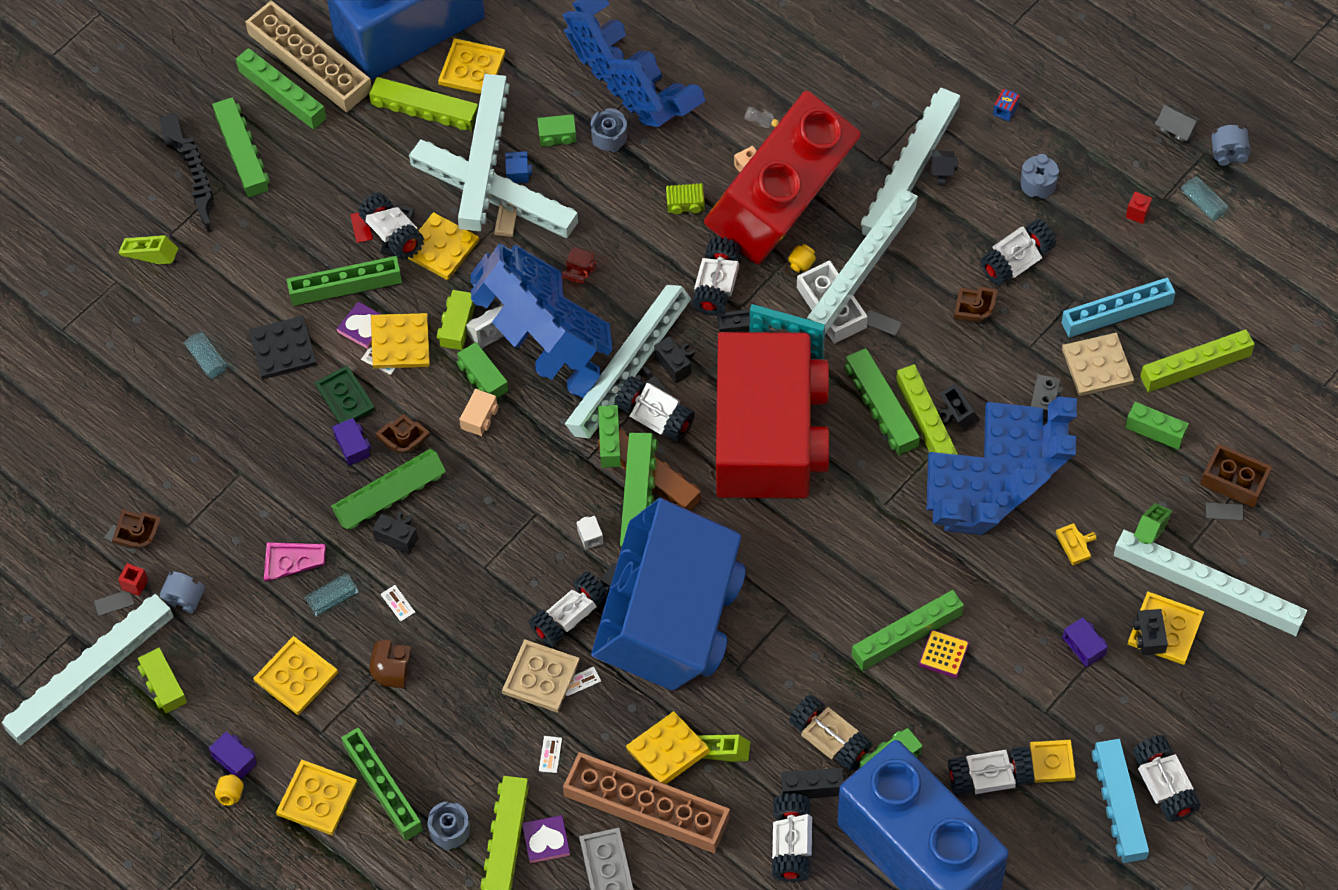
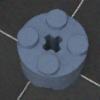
[591,108,628,152]
[1211,125,1250,166]
[1021,154,1059,198]
[160,572,206,614]
[428,802,470,850]

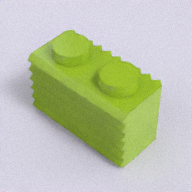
[666,183,705,214]

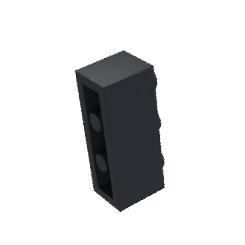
[781,768,843,799]

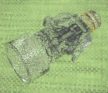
[744,106,779,128]

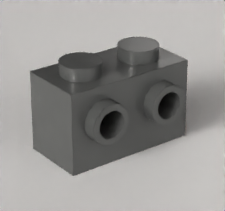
[1155,103,1201,142]
[1031,374,1063,420]

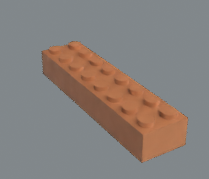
[563,752,730,854]

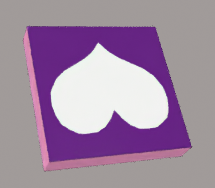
[337,302,381,349]
[522,815,570,863]

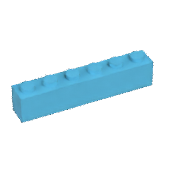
[1061,277,1175,338]
[1092,739,1149,863]

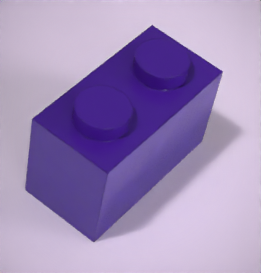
[332,418,371,466]
[1062,617,1107,667]
[209,732,257,780]

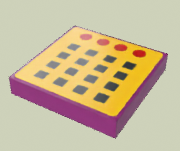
[919,630,969,679]

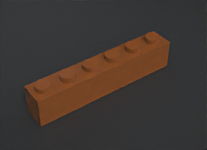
[598,429,701,511]

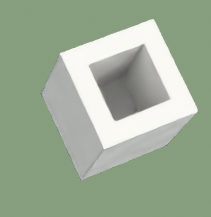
[577,516,603,550]

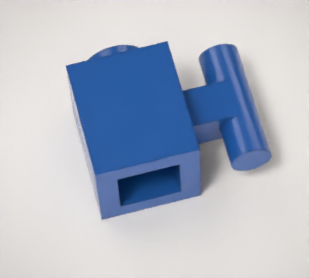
[505,151,532,184]

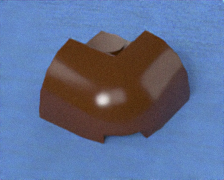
[954,286,998,322]
[376,414,430,454]
[112,509,161,549]
[369,640,412,689]

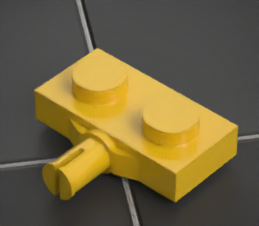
[1056,523,1096,566]

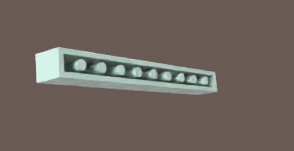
[458,74,510,231]
[861,88,960,236]
[409,139,578,238]
[807,188,918,333]
[565,285,691,439]
[1113,530,1307,636]
[2,594,173,745]

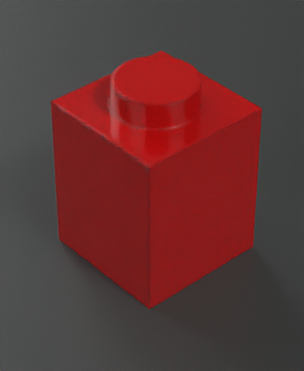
[1126,192,1152,224]
[118,563,148,596]

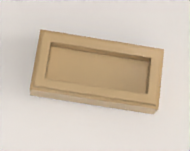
[494,203,517,237]

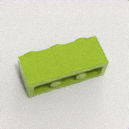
[437,290,476,350]
[137,648,187,713]

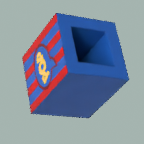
[993,89,1020,122]

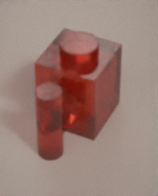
[562,247,596,284]

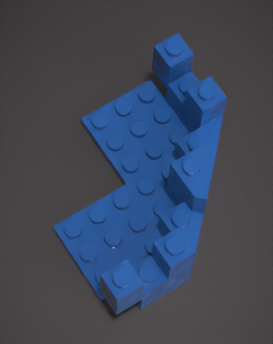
[562,0,706,127]
[471,243,612,398]
[926,396,1077,535]

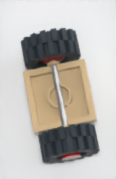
[789,694,872,771]

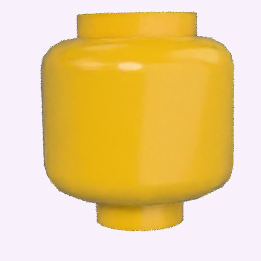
[788,244,816,273]
[215,774,244,806]

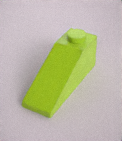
[118,235,179,264]
[698,735,750,762]

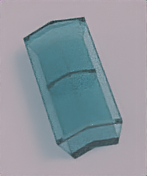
[1181,176,1228,222]
[183,331,226,379]
[304,573,358,616]

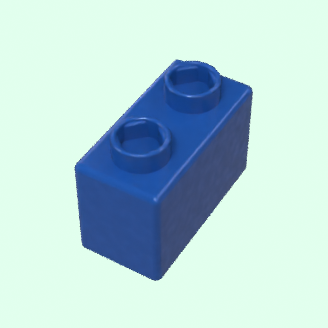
[327,0,485,80]
[591,498,746,691]
[837,740,1009,890]

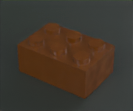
[1200,444,1273,508]

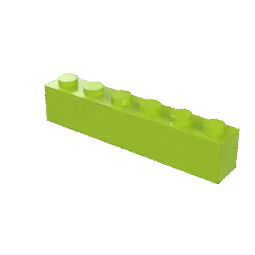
[369,77,478,131]
[1140,329,1255,393]
[896,364,958,455]
[481,776,529,890]

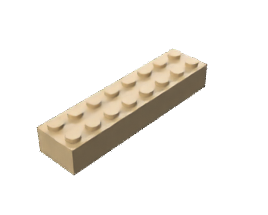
[245,1,372,113]

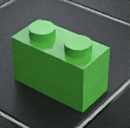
[538,114,576,146]

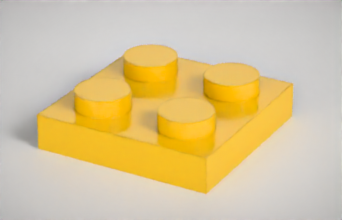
[1030,740,1075,783]

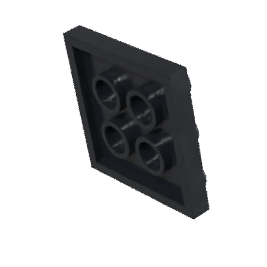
[249,315,317,380]

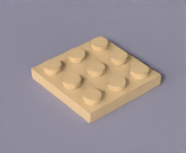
[1062,333,1134,396]
[502,639,580,713]

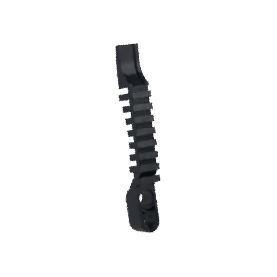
[159,113,214,233]

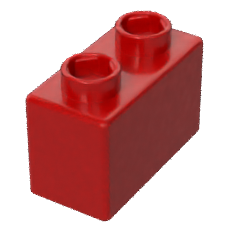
[704,91,861,265]
[716,332,829,498]

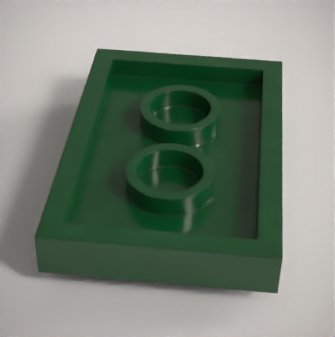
[314,365,375,424]

